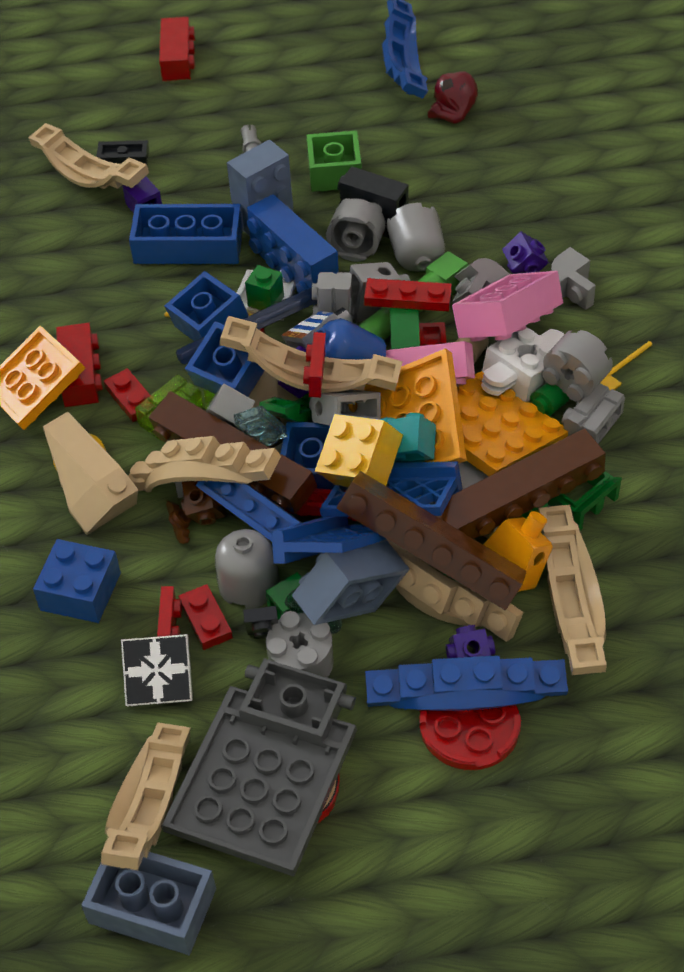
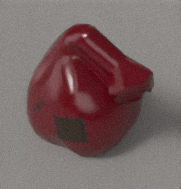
[427,71,478,124]

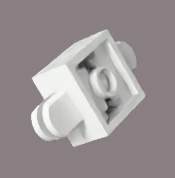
[481,327,565,402]

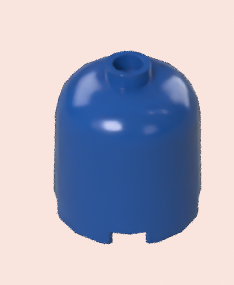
[316,318,386,360]

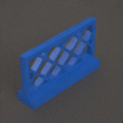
[319,461,463,517]
[195,481,321,554]
[272,517,387,564]

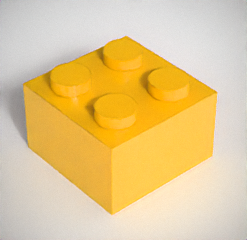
[315,414,403,487]

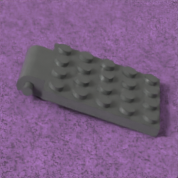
[162,659,357,877]

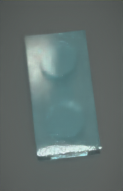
[234,405,288,446]

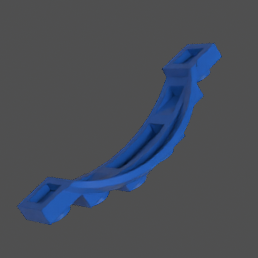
[382,0,428,99]
[365,655,568,711]

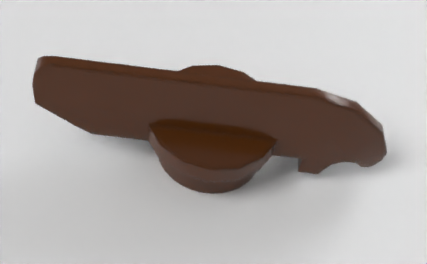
[166,500,191,544]

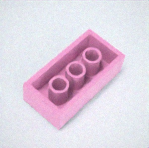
[452,271,563,341]

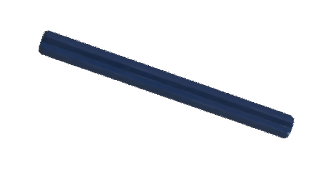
[176,287,317,365]

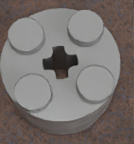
[326,198,385,262]
[542,330,613,401]
[266,611,334,678]

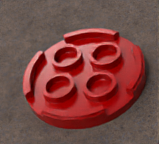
[419,705,521,770]

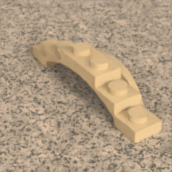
[28,123,150,189]
[220,316,403,393]
[128,436,281,492]
[538,505,607,675]
[381,539,524,642]
[101,722,191,870]

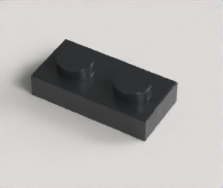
[96,140,149,164]
[243,606,278,639]

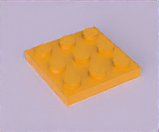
[0,326,86,430]

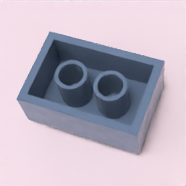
[227,139,293,236]
[292,541,410,625]
[81,852,216,956]

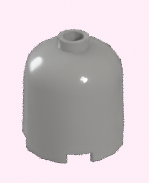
[387,202,445,272]
[215,529,280,609]

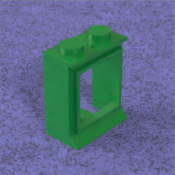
[548,471,622,531]

